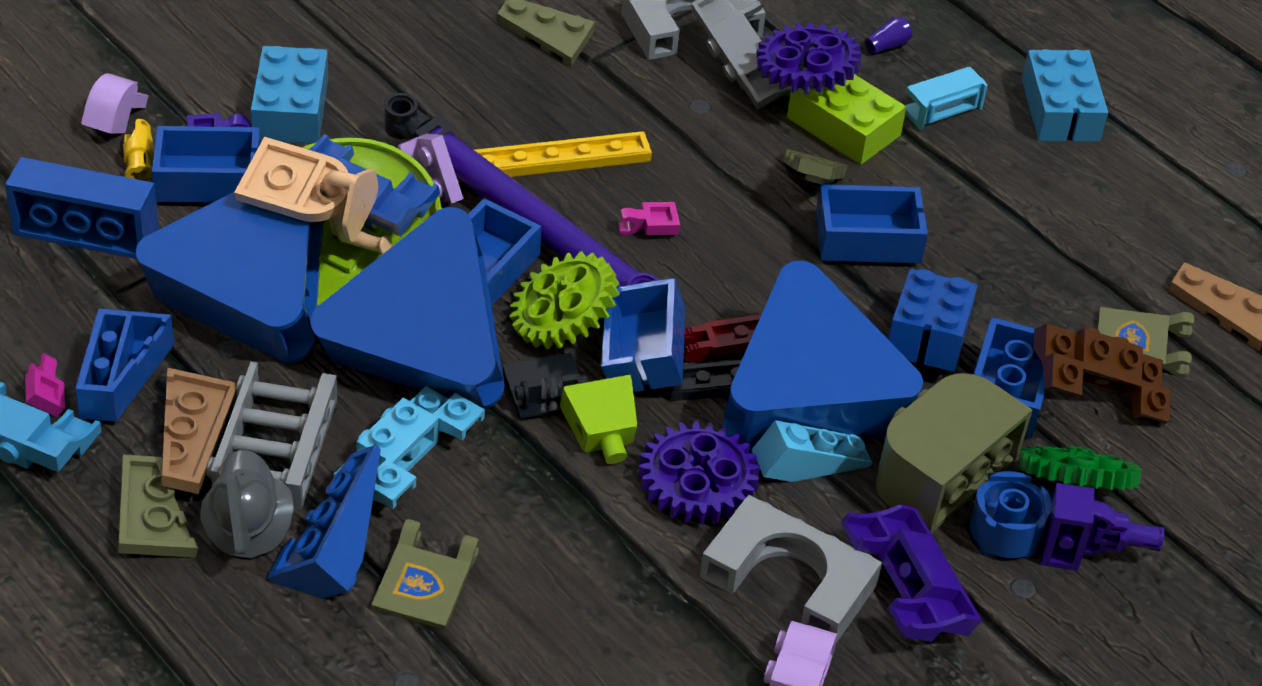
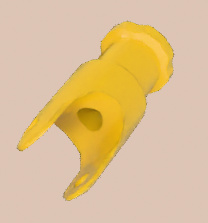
[123,118,154,182]

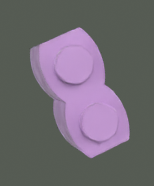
[764,621,837,686]

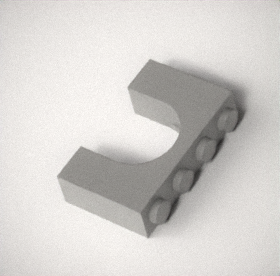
[621,0,766,60]
[700,495,882,645]

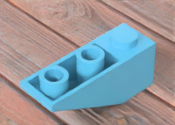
[752,420,873,482]

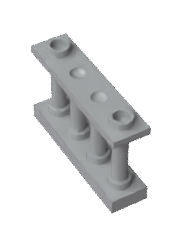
[206,362,337,510]

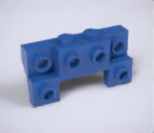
[309,134,440,237]

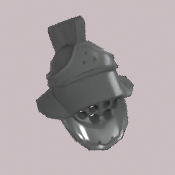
[200,450,294,558]

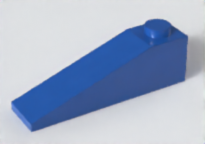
[267,445,381,599]

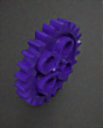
[756,22,861,94]
[638,421,760,524]

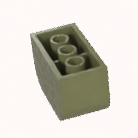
[875,373,1032,533]

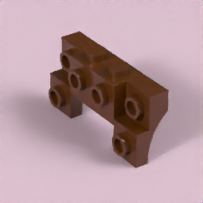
[1033,323,1171,425]

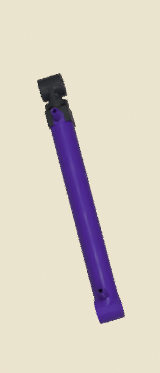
[384,93,659,287]

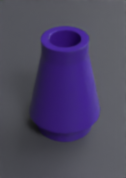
[865,17,912,55]

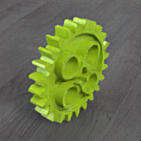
[509,251,620,349]

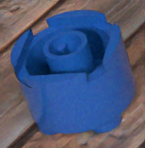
[969,471,1052,558]

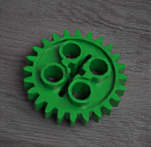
[1018,446,1142,490]

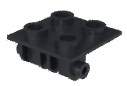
[502,353,588,419]

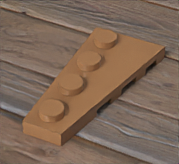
[1169,262,1262,351]
[161,367,238,494]

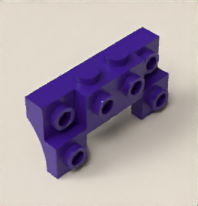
[841,504,982,642]

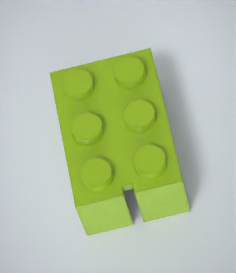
[787,74,906,165]

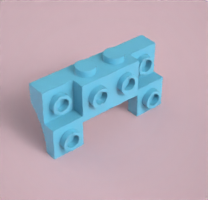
[333,386,485,509]

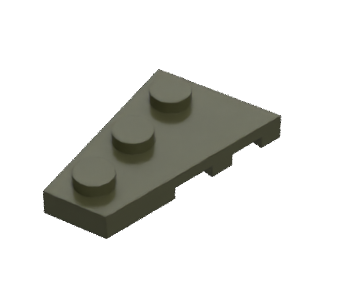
[497,0,595,67]
[782,148,848,184]
[118,454,198,558]

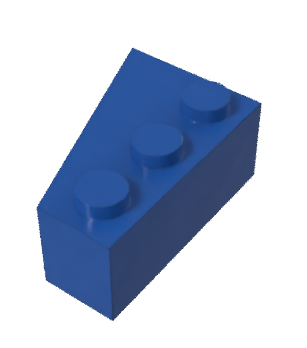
[75,308,174,422]

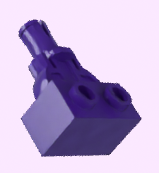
[1040,483,1164,571]

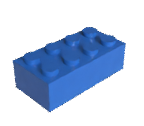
[5,157,159,259]

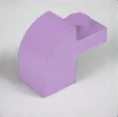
[81,73,149,134]

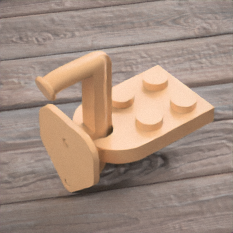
[234,137,392,255]

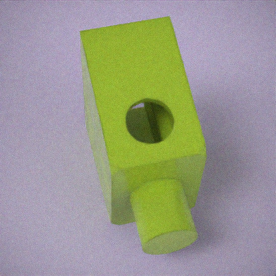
[560,375,637,464]

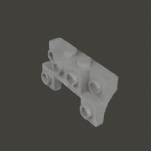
[691,0,791,110]

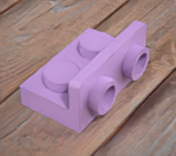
[398,134,463,204]

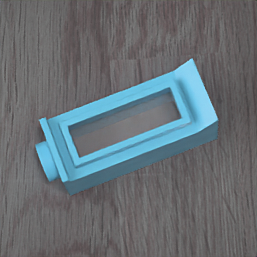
[905,66,988,132]

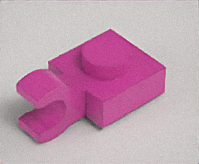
[618,202,680,236]
[25,353,65,417]

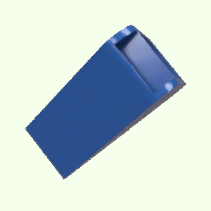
[136,192,323,364]
[311,207,505,409]
[722,261,923,449]

